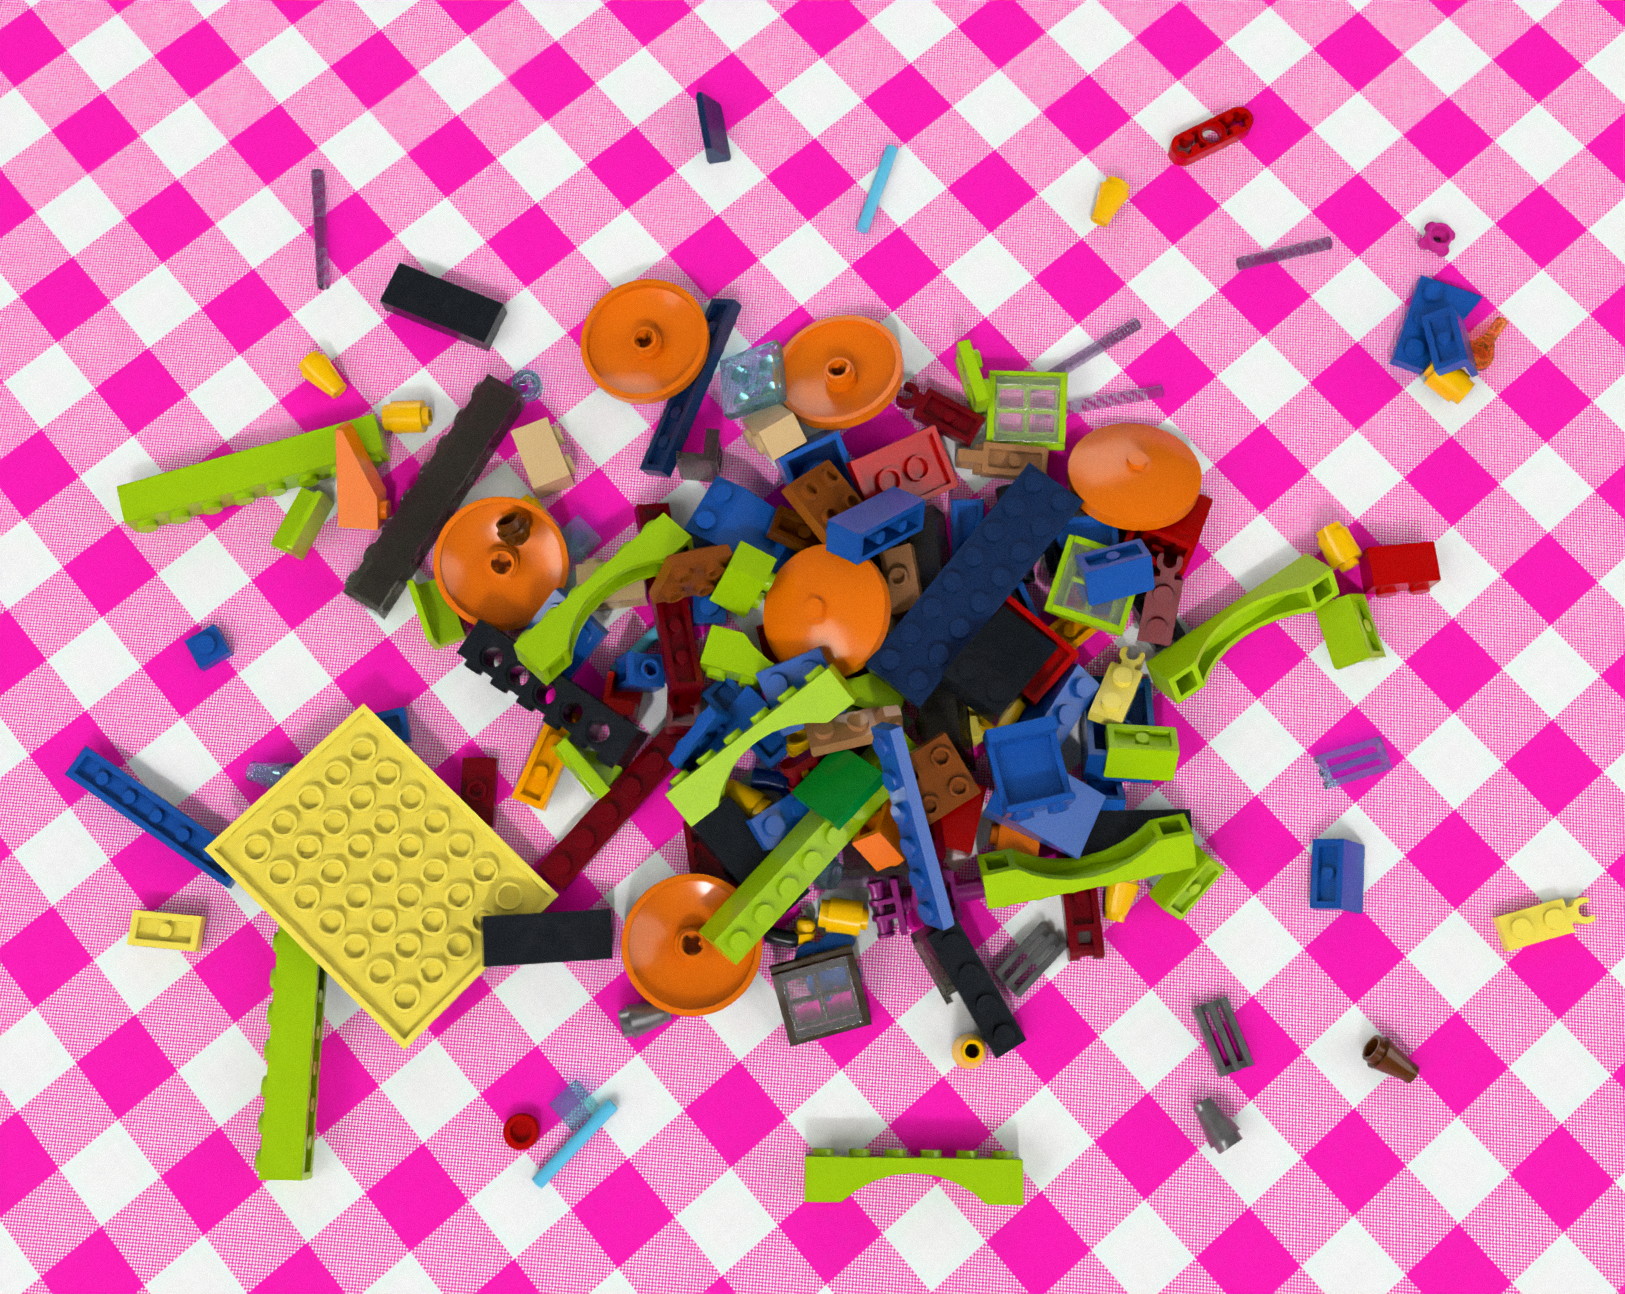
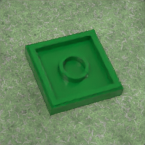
[791,749,883,830]

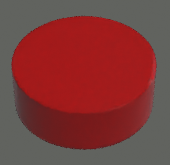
[503,1113,541,1150]

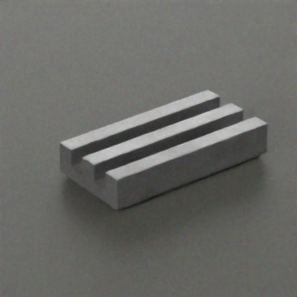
[993,922,1067,998]
[1192,997,1254,1077]

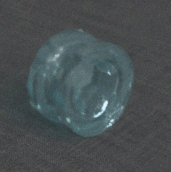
[511,369,543,402]

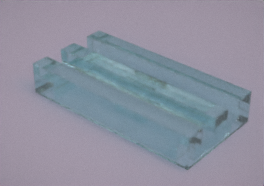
[1313,736,1392,790]

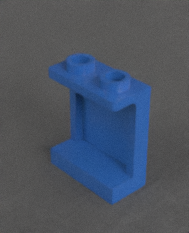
[982,715,1077,822]

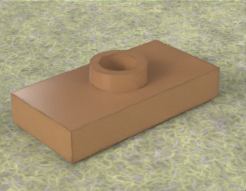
[879,543,923,618]

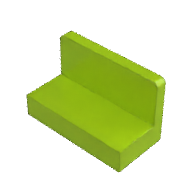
[271,487,334,561]
[407,579,467,650]
[1315,594,1386,670]
[1103,723,1180,781]
[550,732,624,800]

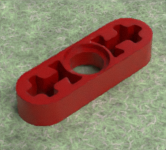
[1168,107,1254,166]

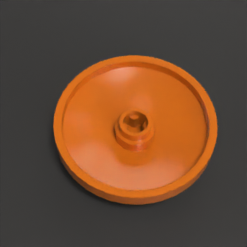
[581,279,710,404]
[774,315,904,430]
[1067,423,1202,531]
[433,496,569,631]
[763,544,891,678]
[621,874,763,1016]

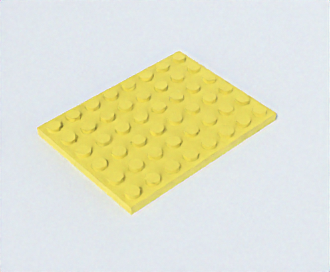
[204,703,559,1050]

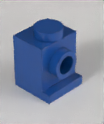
[615,651,666,693]

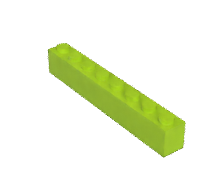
[116,414,391,533]
[698,733,917,965]
[255,925,327,1181]

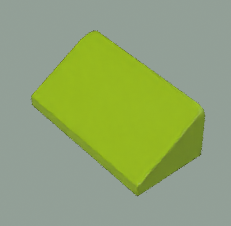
[1149,843,1226,921]

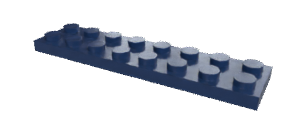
[865,462,1084,709]

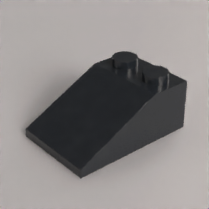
[940,606,1058,727]

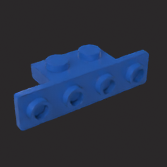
[668,686,770,790]

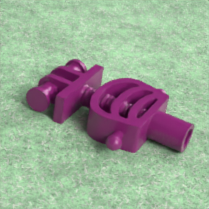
[866,860,985,939]

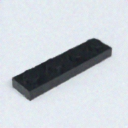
[925,917,1026,1059]

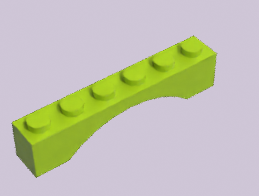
[513,513,694,686]
[1146,553,1340,704]
[700,625,905,714]
[665,663,858,827]
[977,813,1197,909]
[805,1148,1024,1205]

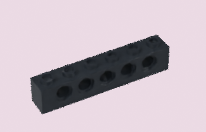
[457,619,649,769]

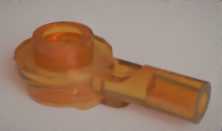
[1470,316,1508,371]

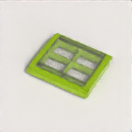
[986,370,1068,451]
[1043,534,1136,637]

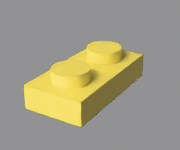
[127,910,207,952]

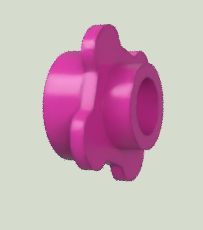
[1418,222,1455,257]

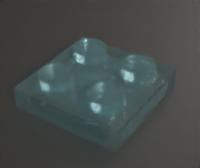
[720,340,787,421]

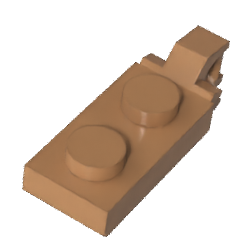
[956,442,1049,480]
[804,705,903,757]

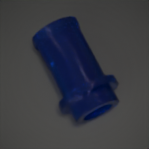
[751,767,790,797]

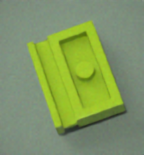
[954,339,993,416]

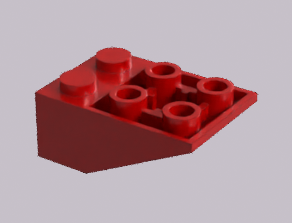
[1122,494,1213,578]

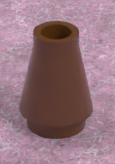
[1362,1035,1419,1083]

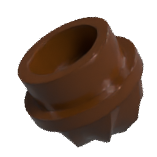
[496,512,530,546]

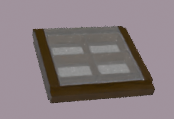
[769,944,872,1047]

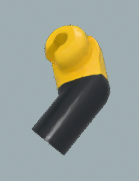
[764,917,816,948]

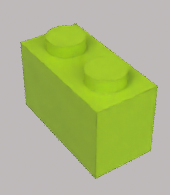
[709,540,777,618]

